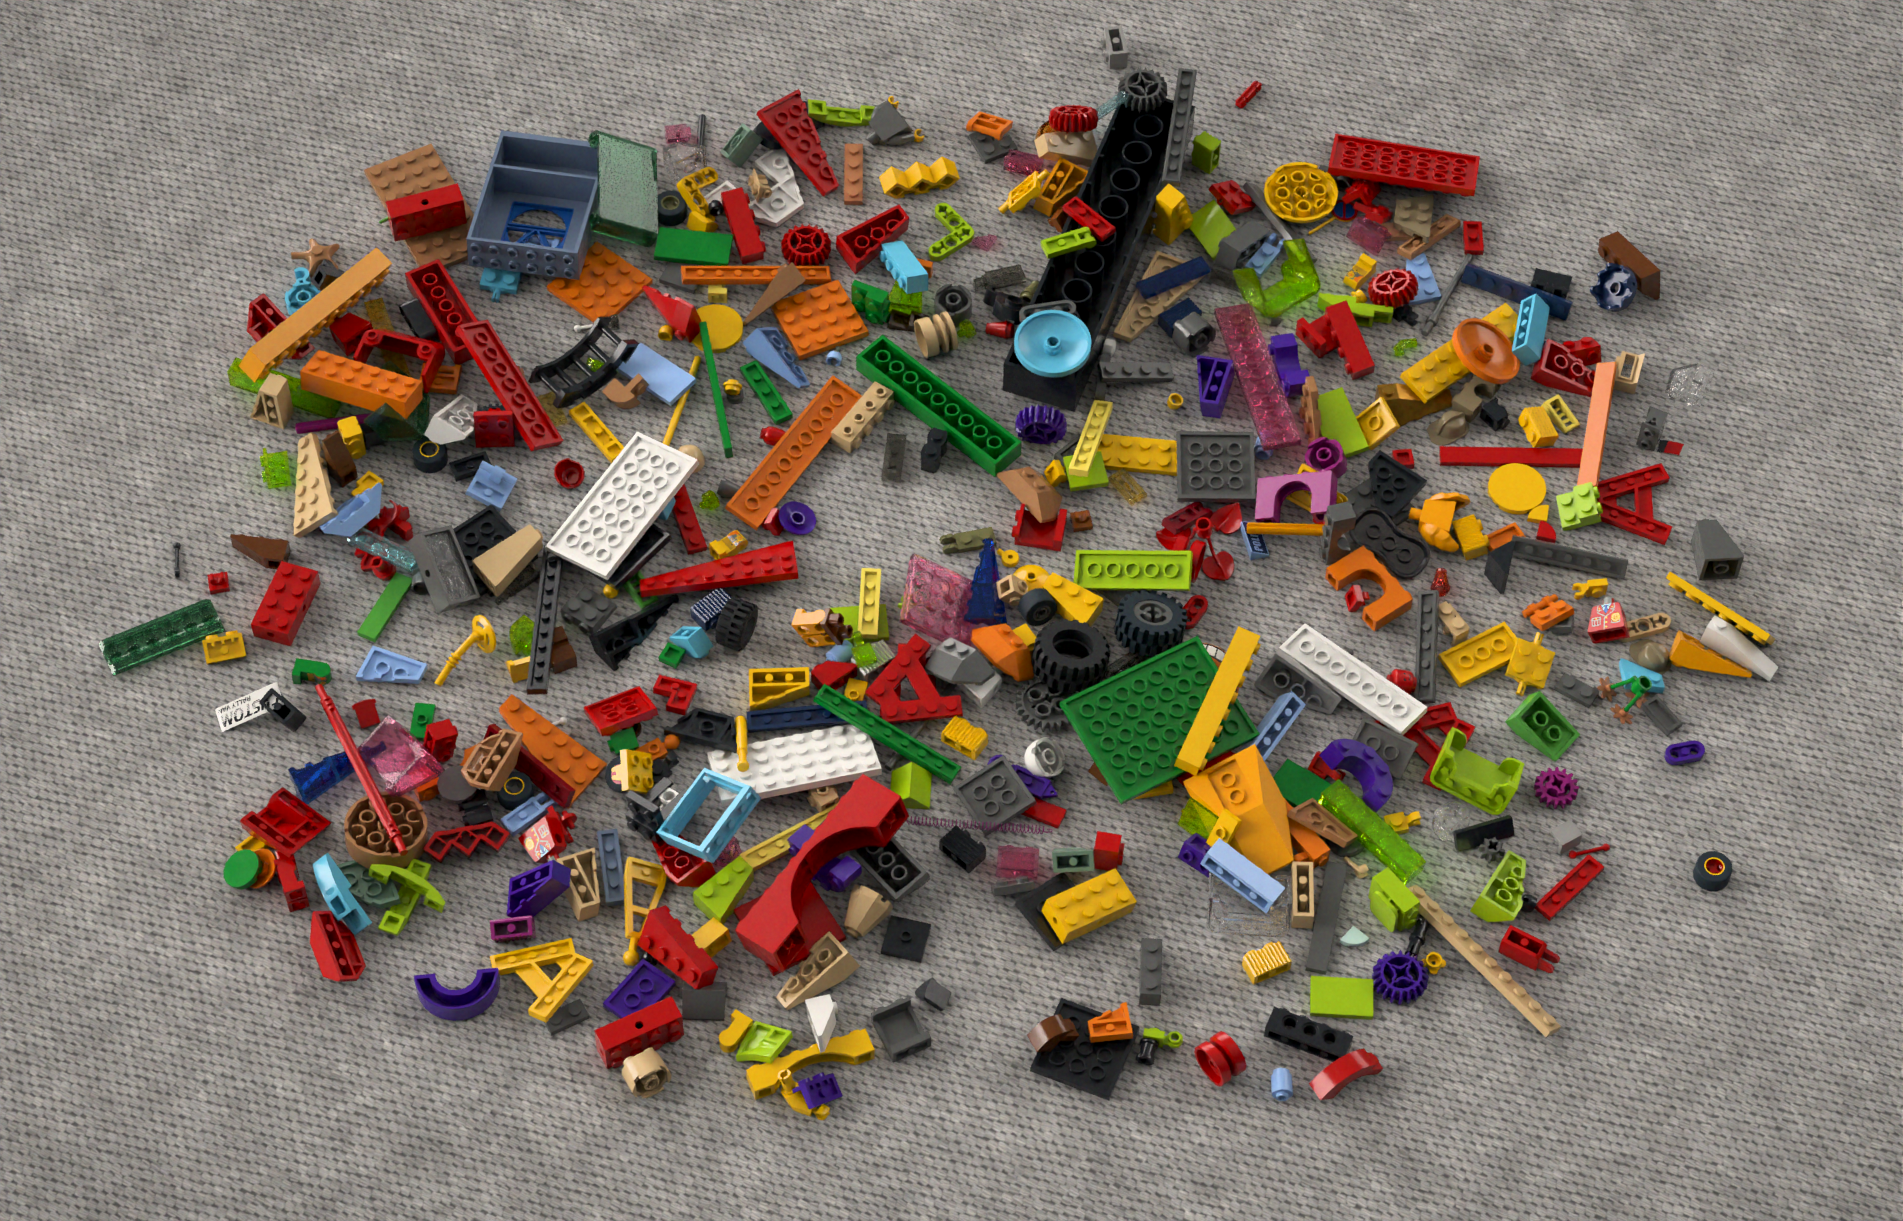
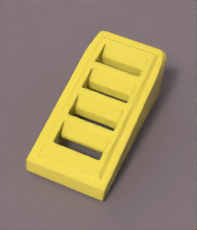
[1541,394,1580,434]

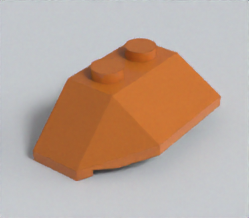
[971,623,1034,682]

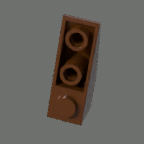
[322,430,358,488]
[230,534,291,569]

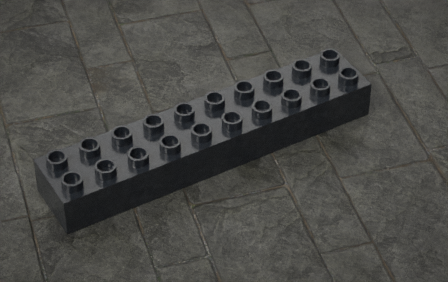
[1003,98,1195,412]

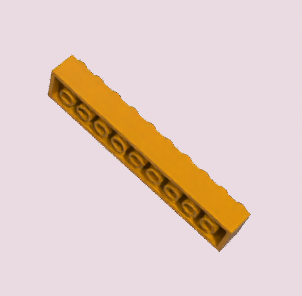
[239,247,392,383]

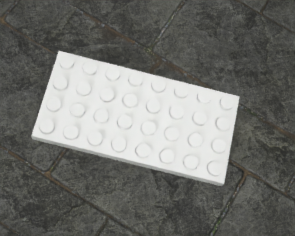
[545,432,699,580]
[707,724,882,807]

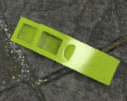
[1317,293,1393,327]

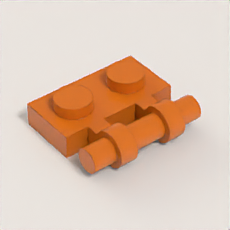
[1522,594,1574,631]

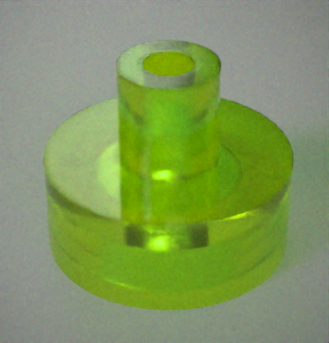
[957,319,977,339]
[586,357,605,372]
[699,490,720,511]

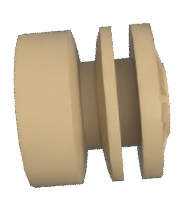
[914,311,958,358]

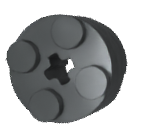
[934,284,972,328]
[1172,312,1216,357]

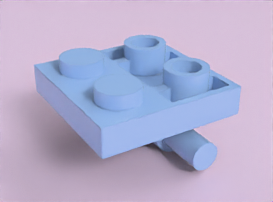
[465,461,517,512]

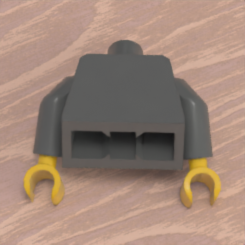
[867,96,925,146]

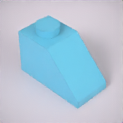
[669,626,713,659]

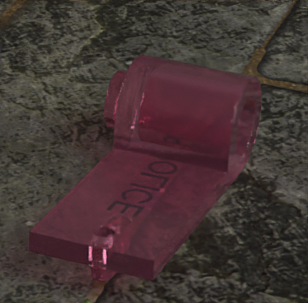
[664,123,691,144]

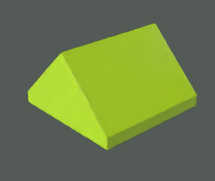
[890,762,932,810]

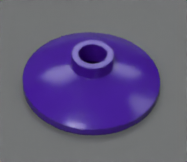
[778,501,816,535]

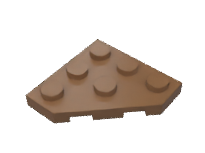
[1299,376,1323,445]

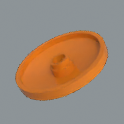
[1452,318,1520,384]

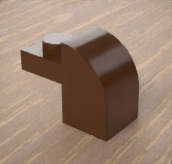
[1027,1014,1080,1052]

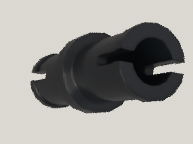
[1405,919,1430,957]

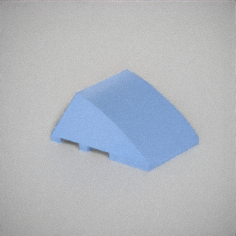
[319,482,382,537]

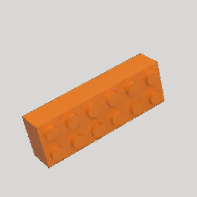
[300,350,423,421]

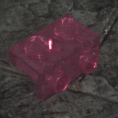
[1003,149,1045,176]
[1346,215,1392,256]

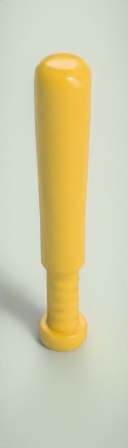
[735,716,749,772]

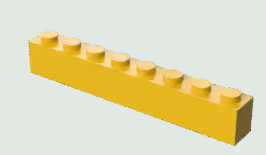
[1174,626,1261,776]

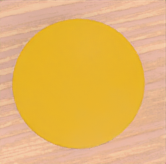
[692,304,743,353]
[1487,463,1546,515]

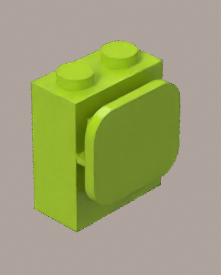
[1368,867,1420,932]

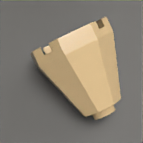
[844,884,893,938]

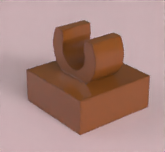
[1047,206,1069,233]
[1070,510,1093,532]

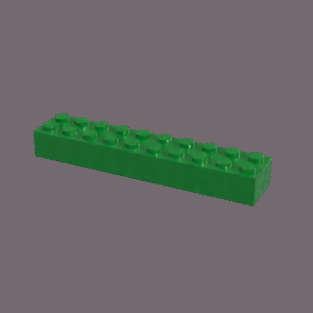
[856,334,1022,477]

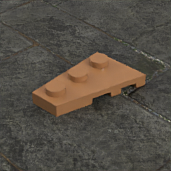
[1287,798,1358,848]

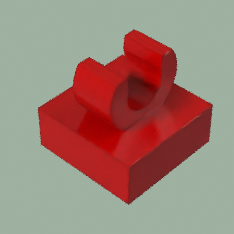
[761,508,784,536]
[207,572,230,595]
[1345,585,1370,612]

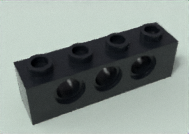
[1264,1007,1353,1062]

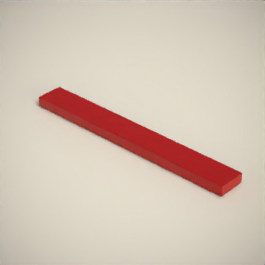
[1439,446,1583,468]

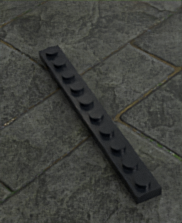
[526,545,563,695]

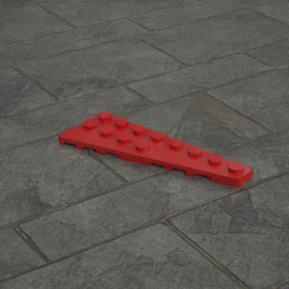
[640,541,799,597]

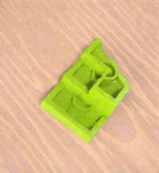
[1189,200,1237,261]

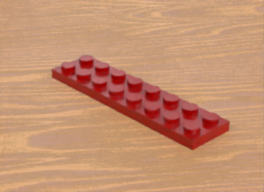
[456,319,564,451]

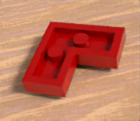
[1353,199,1393,224]
[653,675,697,716]

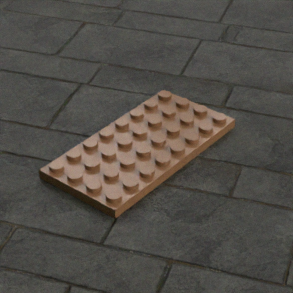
[364,144,474,269]

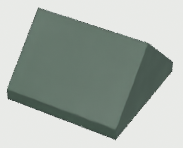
[720,123,763,168]

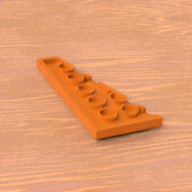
[499,694,607,809]

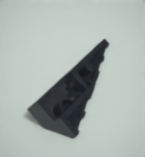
[589,595,679,671]

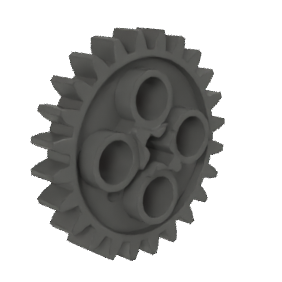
[1015,677,1077,733]

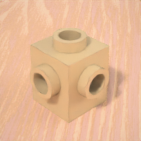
[996,574,1028,606]
[807,785,839,813]

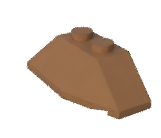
[997,467,1062,523]
[461,728,523,791]

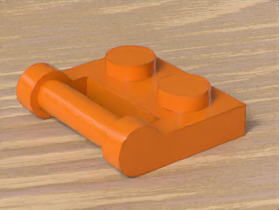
[966,111,1013,141]
[419,362,462,394]

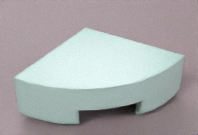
[1340,926,1369,947]

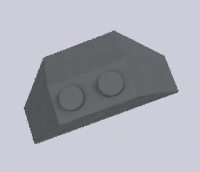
[924,637,995,685]

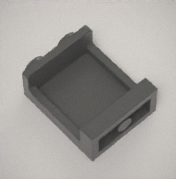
[871,997,931,1063]

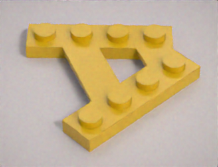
[490,938,594,1023]

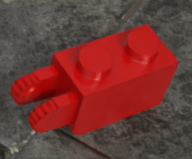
[1498,925,1560,974]

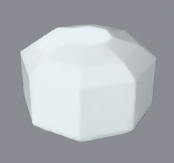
[1102,338,1116,356]

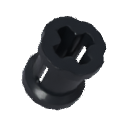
[1135,1038,1159,1065]

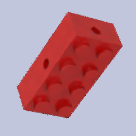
[385,183,467,242]
[251,561,321,647]
[594,996,684,1069]

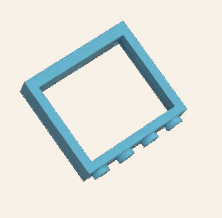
[656,768,761,863]

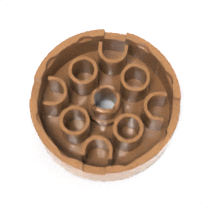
[344,791,428,869]

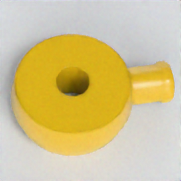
[997,548,1019,568]

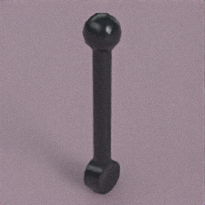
[173,542,181,578]

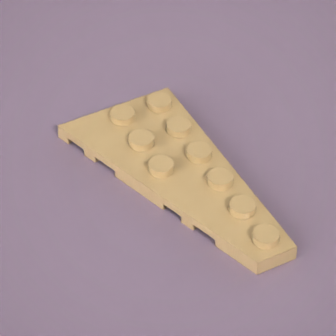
[1113,251,1208,343]
[293,432,338,538]

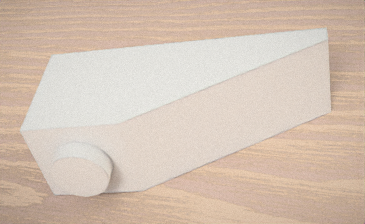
[805,994,838,1053]

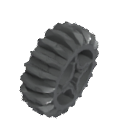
[1118,67,1168,113]

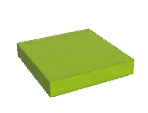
[1063,451,1109,492]

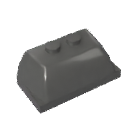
[849,837,930,903]

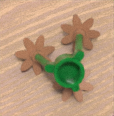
[1597,676,1652,724]

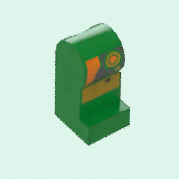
[292,658,332,685]

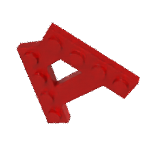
[1597,463,1673,545]
[865,633,963,724]
[1375,702,1475,791]

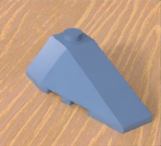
[743,327,810,388]

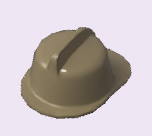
[1427,410,1469,446]
[1629,639,1672,675]

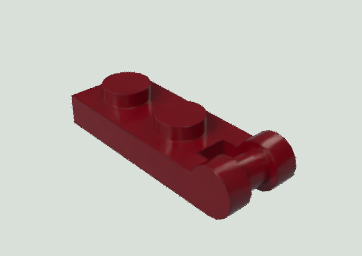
[1161,502,1213,535]

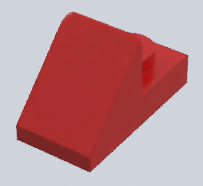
[378,507,413,542]

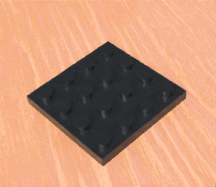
[453,505,538,597]
[581,523,672,591]
[1030,998,1140,1101]

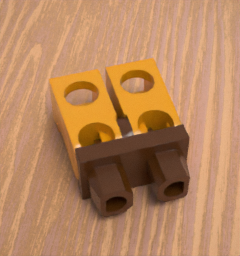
[791,608,853,647]

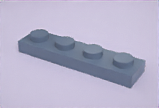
[597,829,624,906]

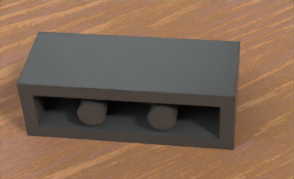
[1139,938,1162,1006]

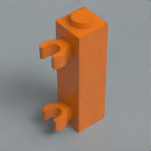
[1284,798,1330,869]

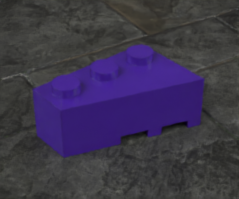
[1196,355,1235,419]
[507,860,571,918]

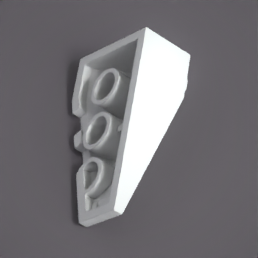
[424,394,478,445]
[1700,615,1778,681]

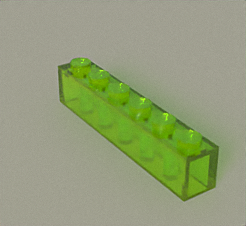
[227,358,342,418]
[1318,779,1426,885]

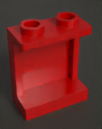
[1012,503,1068,552]

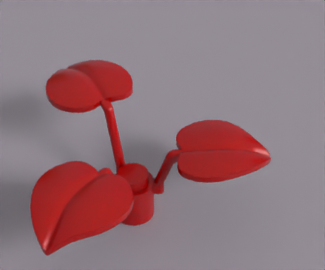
[1156,503,1242,581]

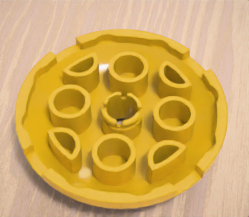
[1264,162,1338,224]

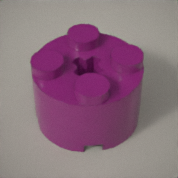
[1305,437,1347,479]

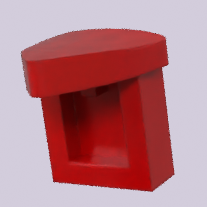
[352,699,381,729]

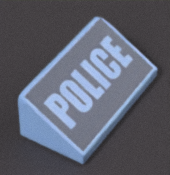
[1240,521,1269,560]

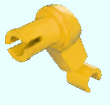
[778,1069,830,1120]

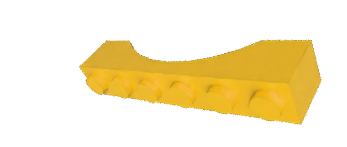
[746,1028,875,1100]

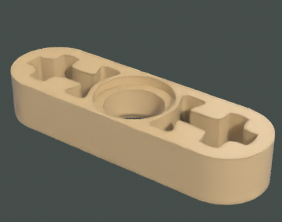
[1619,613,1671,642]

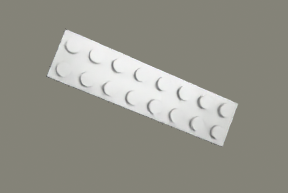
[1279,624,1427,736]

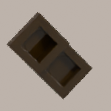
[887,309,929,332]

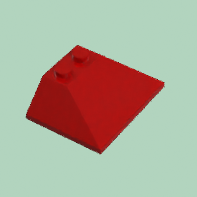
[240,787,331,858]

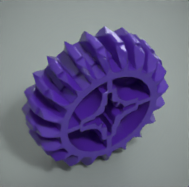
[1015,404,1067,445]
[1372,950,1429,1005]

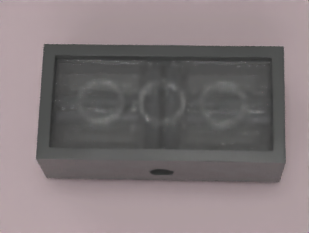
[408,525,480,614]

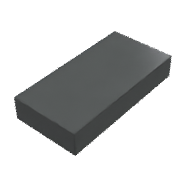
[1640,695,1683,736]

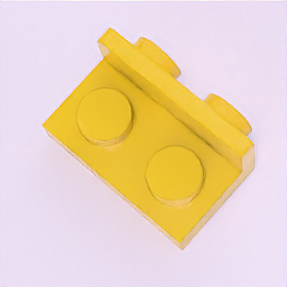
[202,630,247,665]

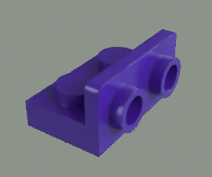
[1178,833,1214,879]
[792,1072,843,1109]

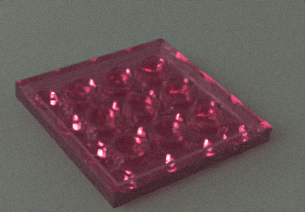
[899,553,980,647]

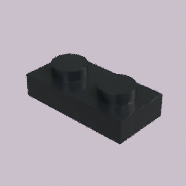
[449,451,492,482]

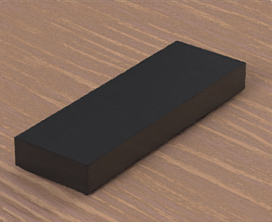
[1453,815,1515,852]

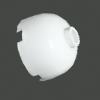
[1024,737,1065,778]

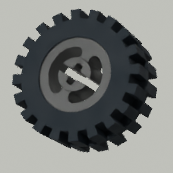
[1114,590,1187,658]

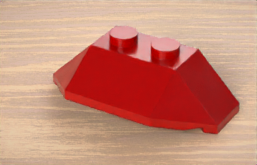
[247,293,315,360]
[310,911,366,982]

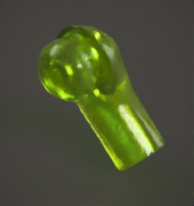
[1393,338,1417,356]

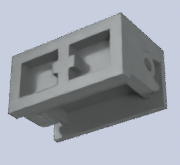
[1636,406,1668,451]

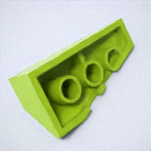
[1470,850,1526,922]

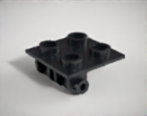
[1530,268,1572,299]

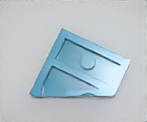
[1619,658,1665,694]

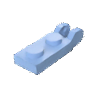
[1245,233,1287,278]
[500,792,558,837]

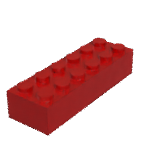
[405,259,478,365]

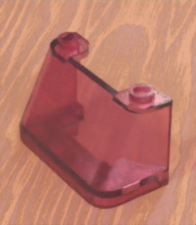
[357,715,445,797]

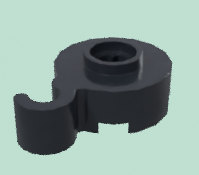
[983,286,1030,325]

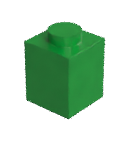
[607,727,639,756]

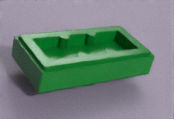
[409,703,436,742]

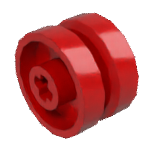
[1172,535,1207,583]
[1194,1031,1247,1087]

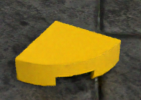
[1527,505,1549,523]

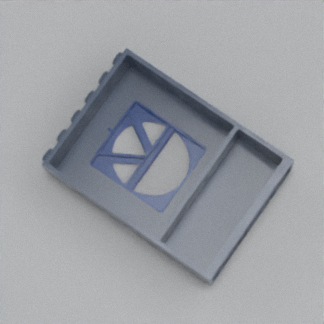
[466,130,611,280]

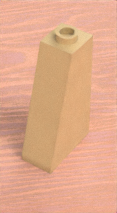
[472,524,543,597]

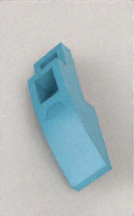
[312,853,372,936]

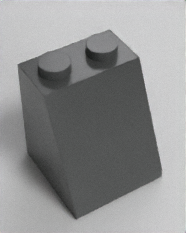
[1691,519,1744,580]

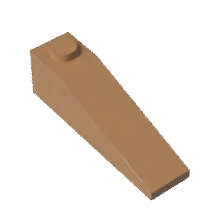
[743,262,806,327]

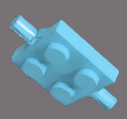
[479,267,523,303]

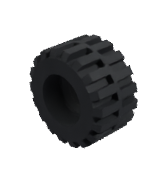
[715,597,758,651]

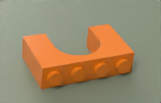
[1325,545,1413,632]

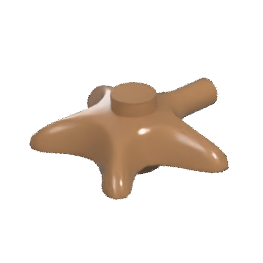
[291,238,340,278]

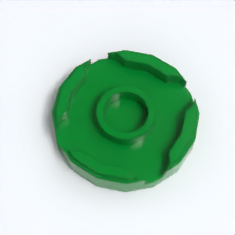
[223,849,262,890]

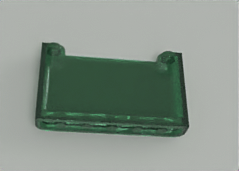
[588,130,658,247]

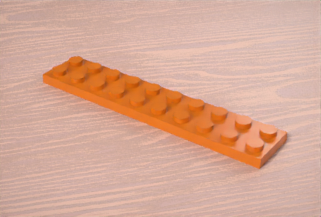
[725,375,862,531]

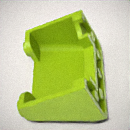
[1430,727,1525,815]

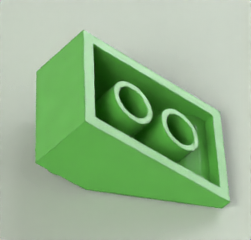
[1505,691,1580,762]

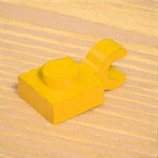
[351,471,384,496]
[1572,578,1608,600]
[1383,811,1421,836]

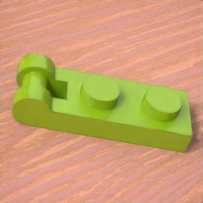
[1040,227,1096,259]

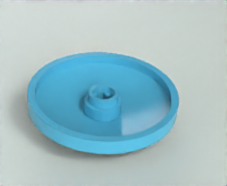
[1014,310,1091,377]

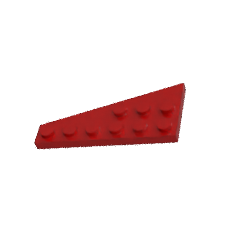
[756,89,839,197]

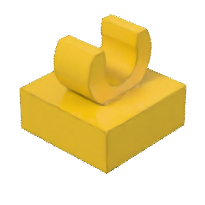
[1044,460,1067,487]

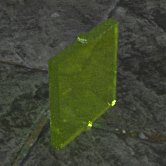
[1177,797,1219,839]

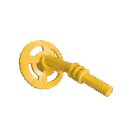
[434,615,496,687]

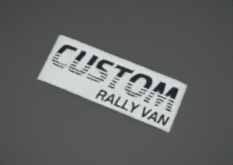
[215,682,284,732]

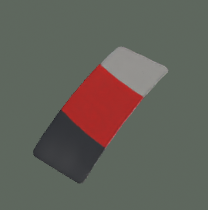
[1657,440,1689,458]

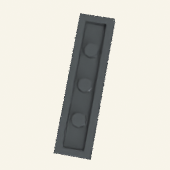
[1097,362,1174,382]

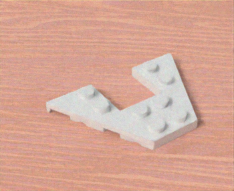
[704,148,804,228]

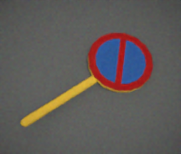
[1308,200,1358,235]

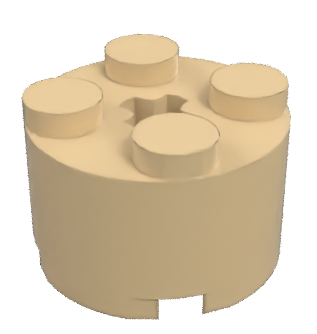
[622,1048,671,1099]

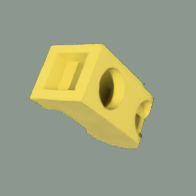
[708,285,728,303]

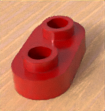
[1182,595,1208,629]

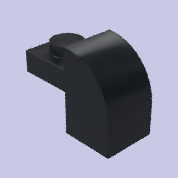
[311,259,344,291]

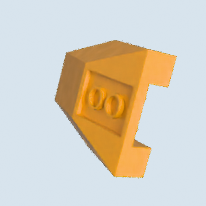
[1183,744,1294,875]

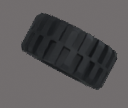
[1031,619,1110,693]

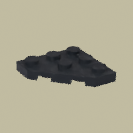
[1368,450,1427,521]
[1015,872,1075,951]

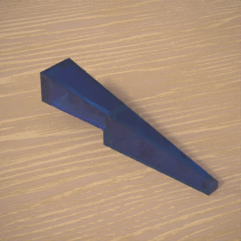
[964,538,1007,626]
[288,740,387,805]

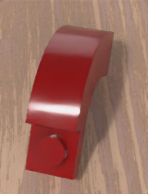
[1309,1048,1383,1100]

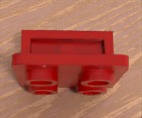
[1295,316,1338,358]

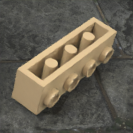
[831,381,895,453]

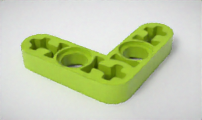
[928,203,974,262]

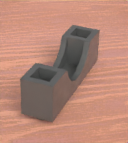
[1319,501,1356,565]

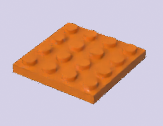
[547,241,653,323]
[770,280,869,361]

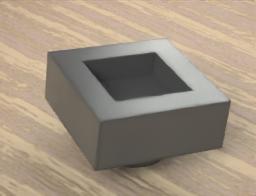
[1551,615,1575,634]

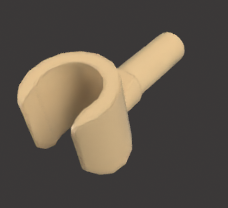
[1343,856,1369,879]

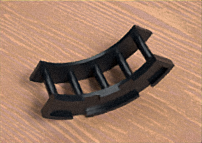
[528,317,639,409]

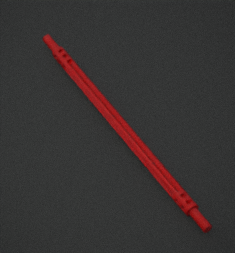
[315,684,408,856]

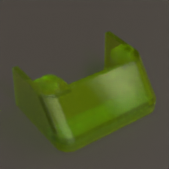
[1232,238,1321,318]

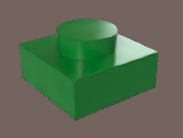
[658,642,686,669]

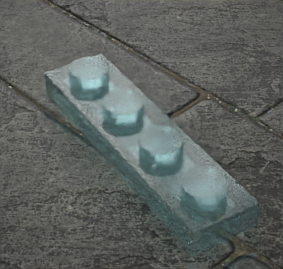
[347,528,418,573]

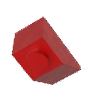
[811,661,857,690]

